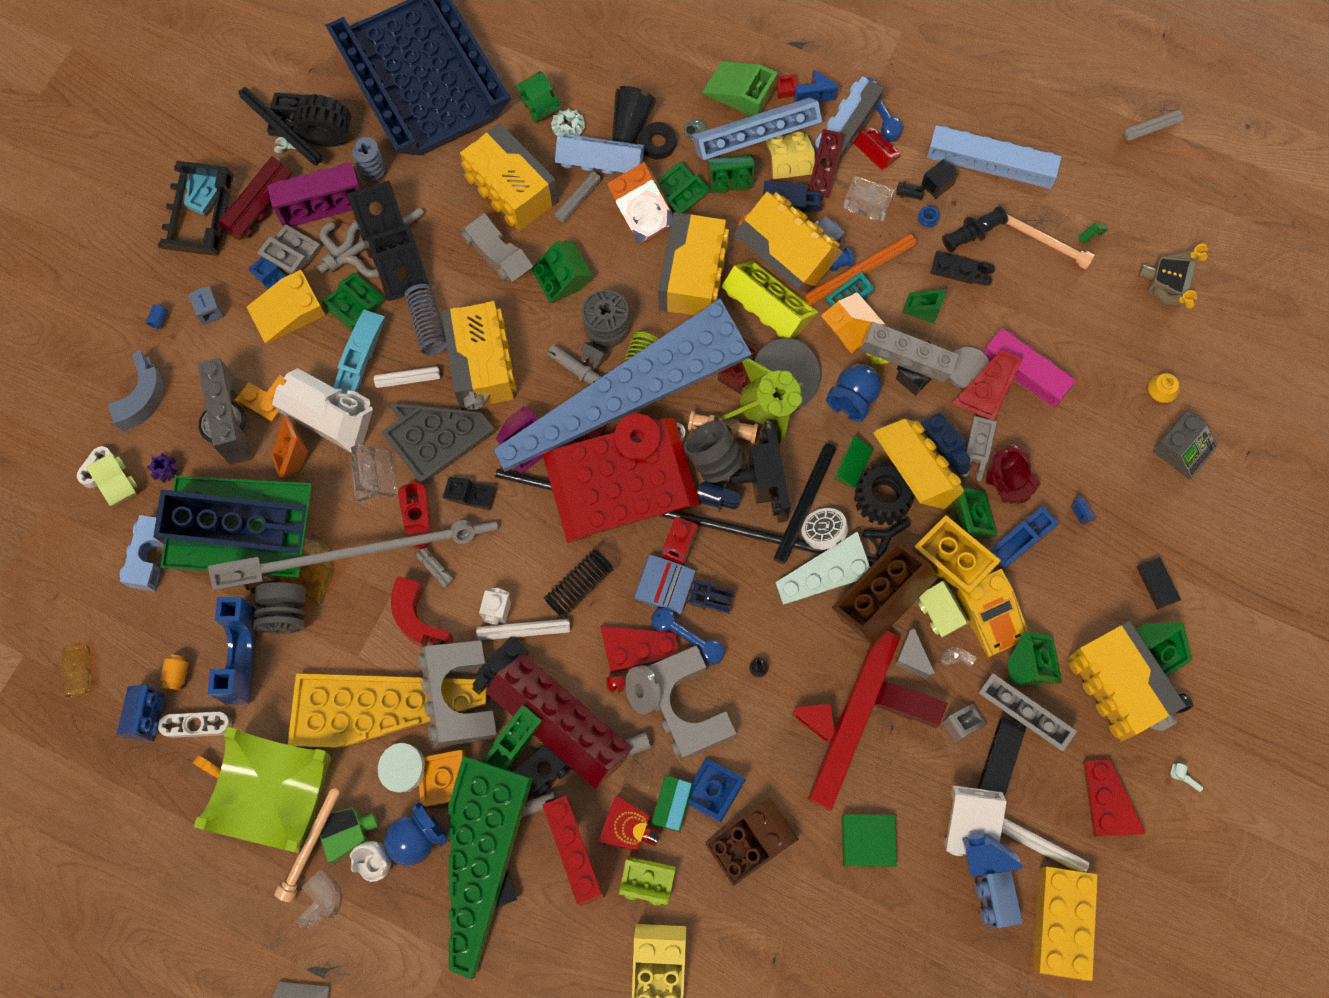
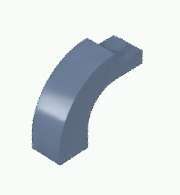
[108,350,164,432]

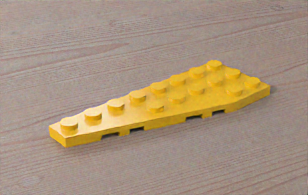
[288,674,488,749]

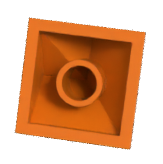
[271,416,308,478]

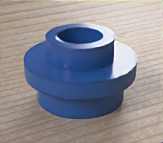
[918,206,940,227]

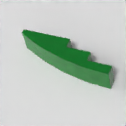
[482,705,543,770]

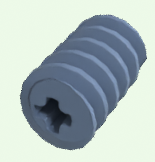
[352,137,386,182]

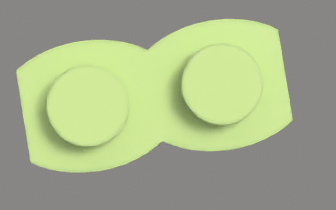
[86,453,138,508]

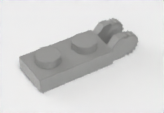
[962,416,997,481]

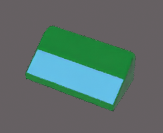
[652,776,693,832]

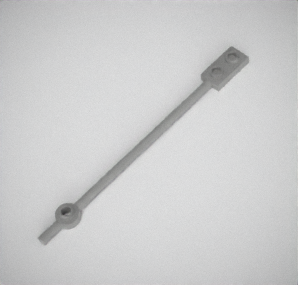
[208,520,498,590]

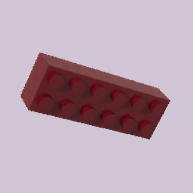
[486,654,633,789]

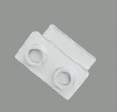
[944,785,1007,856]

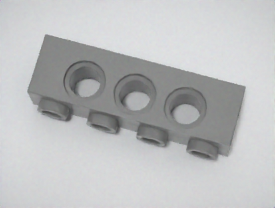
[859,321,959,382]
[978,673,1077,751]

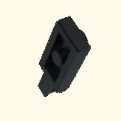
[472,637,529,695]

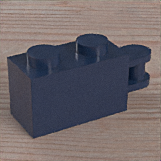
[763,181,823,213]
[921,412,971,474]

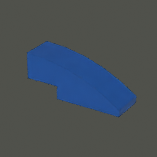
[989,506,1059,569]

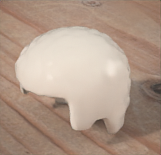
[350,841,392,882]

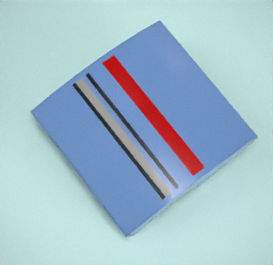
[633,555,696,615]

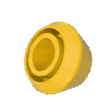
[1148,373,1179,403]

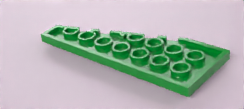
[448,756,533,979]

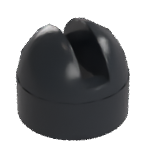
[749,657,769,678]
[1176,693,1194,714]

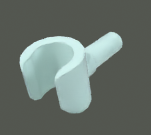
[274,137,297,154]
[1170,763,1203,792]

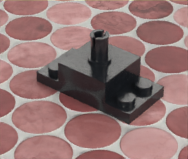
[730,420,791,523]

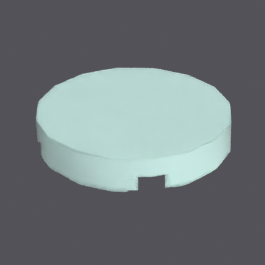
[378,743,426,793]

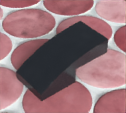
[442,477,497,510]

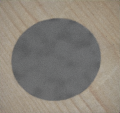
[755,338,821,408]

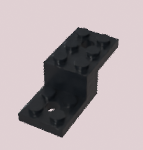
[346,181,430,301]

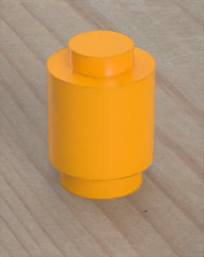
[160,655,189,691]

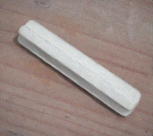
[374,366,440,388]

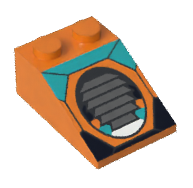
[607,162,673,245]

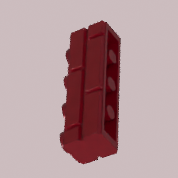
[217,156,293,240]

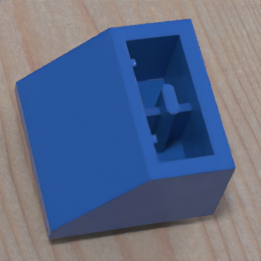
[116,685,165,742]

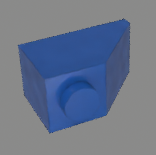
[962,833,1022,877]

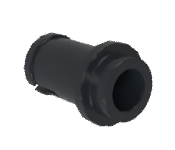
[896,181,925,201]

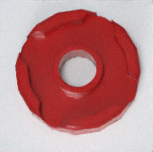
[614,413,660,460]

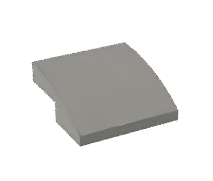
[257,224,322,274]

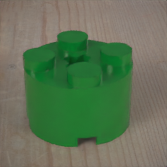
[515,71,561,123]

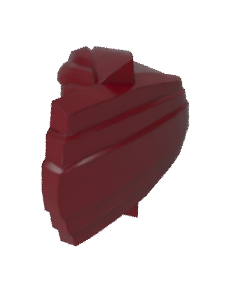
[986,445,1041,504]

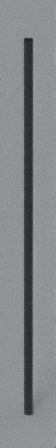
[495,469,878,566]

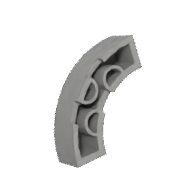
[460,213,533,282]

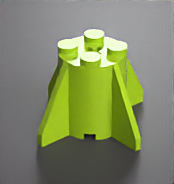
[721,358,804,444]

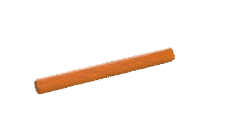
[804,234,916,305]

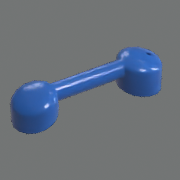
[858,77,903,142]
[651,608,724,665]

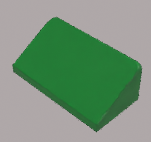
[834,436,873,489]

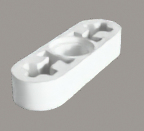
[158,712,232,738]

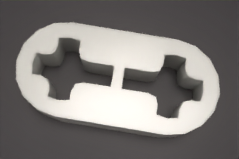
[77,446,115,488]

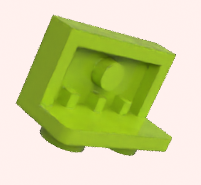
[619,856,676,906]

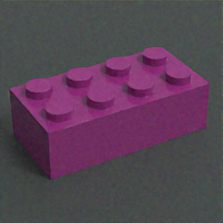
[267,163,362,227]

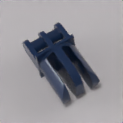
[698,482,740,512]
[687,580,735,614]

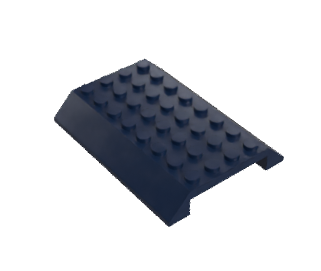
[325,0,511,156]

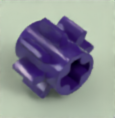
[147,453,179,483]

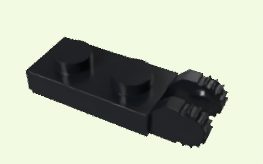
[930,251,995,286]

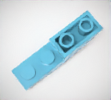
[333,310,386,394]

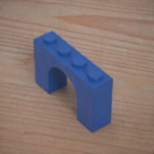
[207,597,257,705]

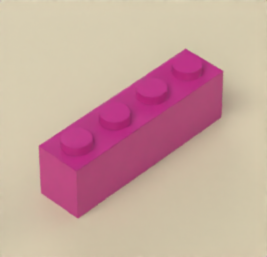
[983,328,1076,409]

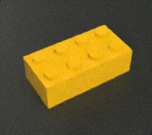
[1032,867,1098,981]

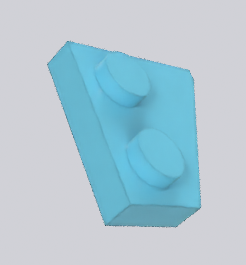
[184,174,218,216]

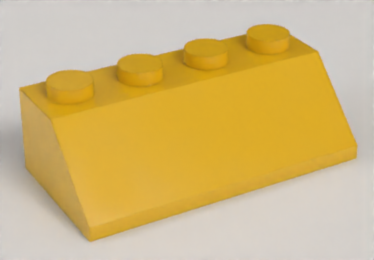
[873,419,965,509]

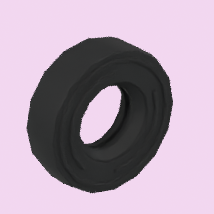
[639,122,677,160]

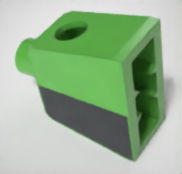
[314,808,379,864]

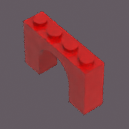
[542,796,605,906]

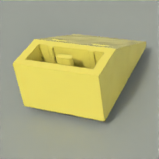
[632,924,686,998]

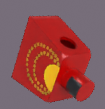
[598,796,661,851]

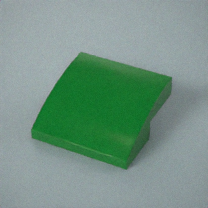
[657,161,710,213]
[322,272,385,331]
[841,814,897,867]

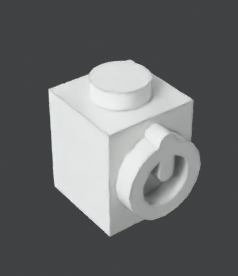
[479,588,511,625]

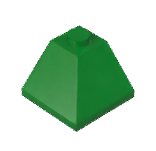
[1136,622,1193,677]
[1007,632,1062,687]

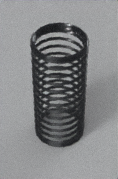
[544,549,614,618]

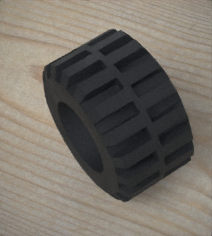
[293,94,352,147]
[854,462,915,526]

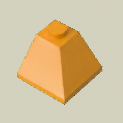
[821,293,886,355]

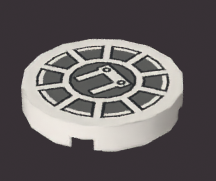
[801,508,848,550]

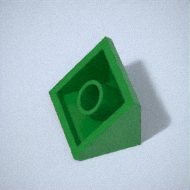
[952,487,997,540]

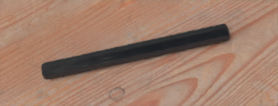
[238,87,323,166]
[774,443,836,564]

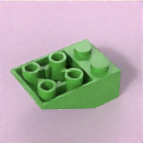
[702,61,778,116]

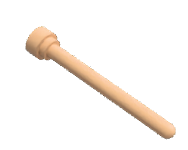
[1006,214,1095,270]
[274,788,339,902]

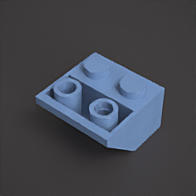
[974,871,1023,929]

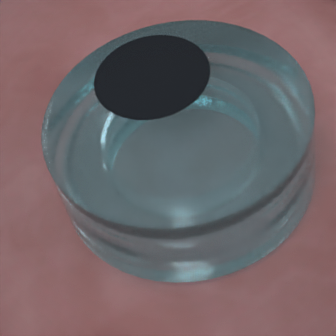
[685,119,706,141]

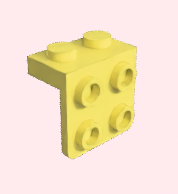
[766,131,815,179]

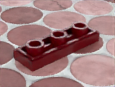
[808,129,845,198]

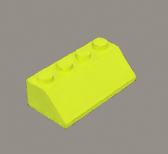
[721,260,819,339]

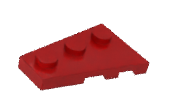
[600,626,679,673]

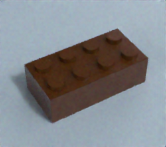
[831,540,938,646]

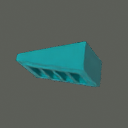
[826,272,875,307]

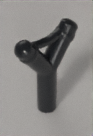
[863,519,910,557]

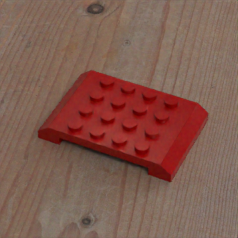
[542,418,700,543]

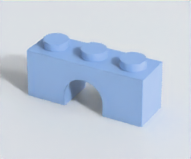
[120,515,164,592]

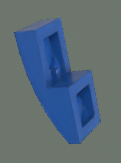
[248,257,286,289]

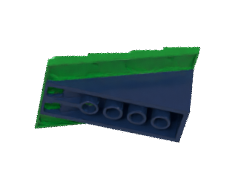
[153,476,312,578]

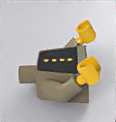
[1138,244,1208,308]

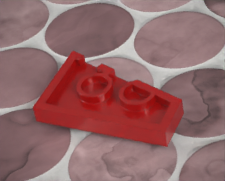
[952,349,1023,421]
[1083,760,1146,837]

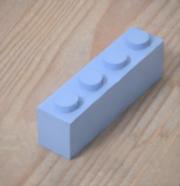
[555,133,644,174]

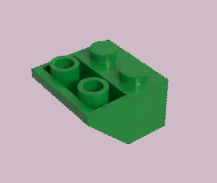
[707,155,755,193]
[531,241,593,303]

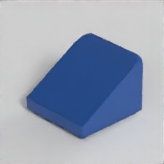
[1071,497,1096,525]

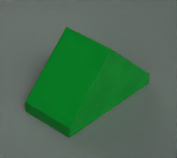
[902,289,947,324]

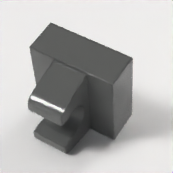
[581,342,611,369]

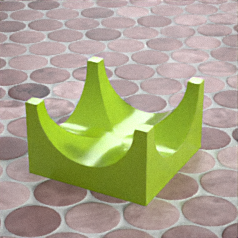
[194,727,332,854]

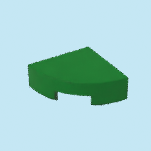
[1078,223,1108,243]

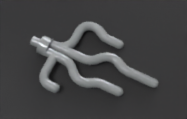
[317,208,424,278]

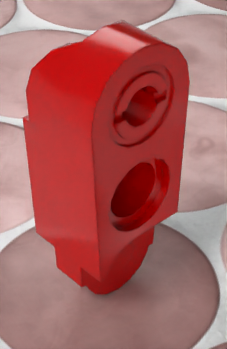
[398,482,432,549]

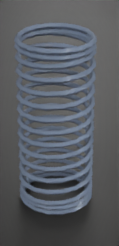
[404,284,447,355]

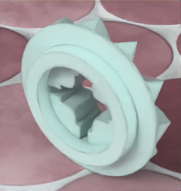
[551,108,585,136]

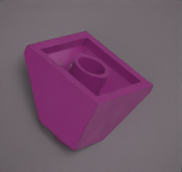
[496,406,543,474]

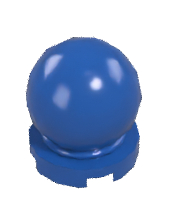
[826,363,882,422]
[384,801,450,866]

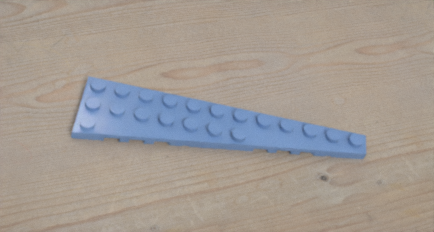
[494,299,751,472]

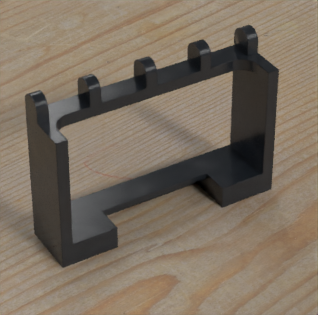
[158,161,234,256]

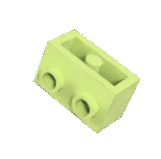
[918,581,970,637]

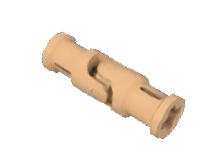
[688,411,758,444]

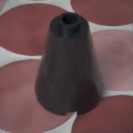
[612,86,656,144]

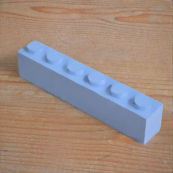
[692,97,822,160]
[927,125,1062,189]

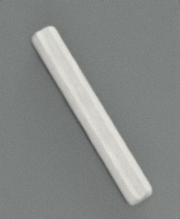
[476,619,570,640]
[1001,818,1089,873]

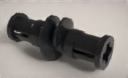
[942,206,1008,252]

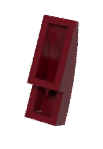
[874,681,948,729]

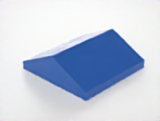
[688,758,746,823]

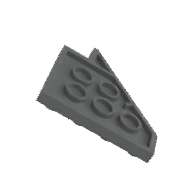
[382,403,495,484]

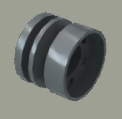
[582,289,630,348]
[684,421,745,483]
[253,582,306,634]

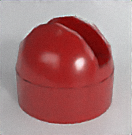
[606,677,625,693]

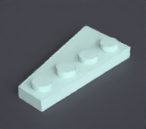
[775,531,870,605]

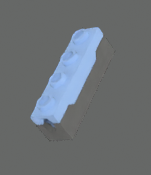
[815,76,884,166]

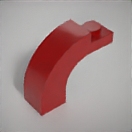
[391,576,453,648]

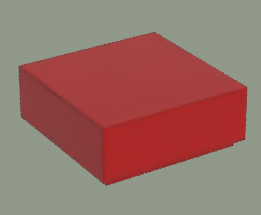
[776,74,798,99]

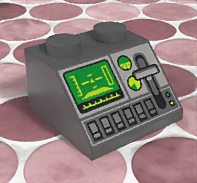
[1153,410,1218,480]

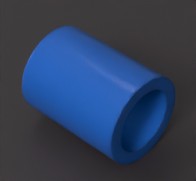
[145,304,168,329]

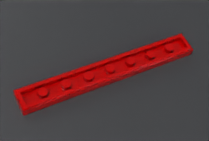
[807,631,900,811]

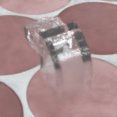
[295,869,342,929]

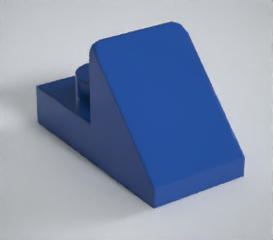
[794,70,838,102]

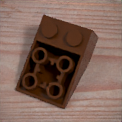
[705,797,799,886]

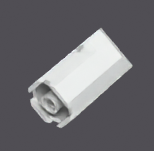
[272,368,373,453]

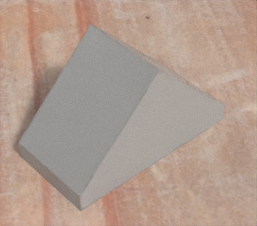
[895,629,934,679]
[942,703,987,743]

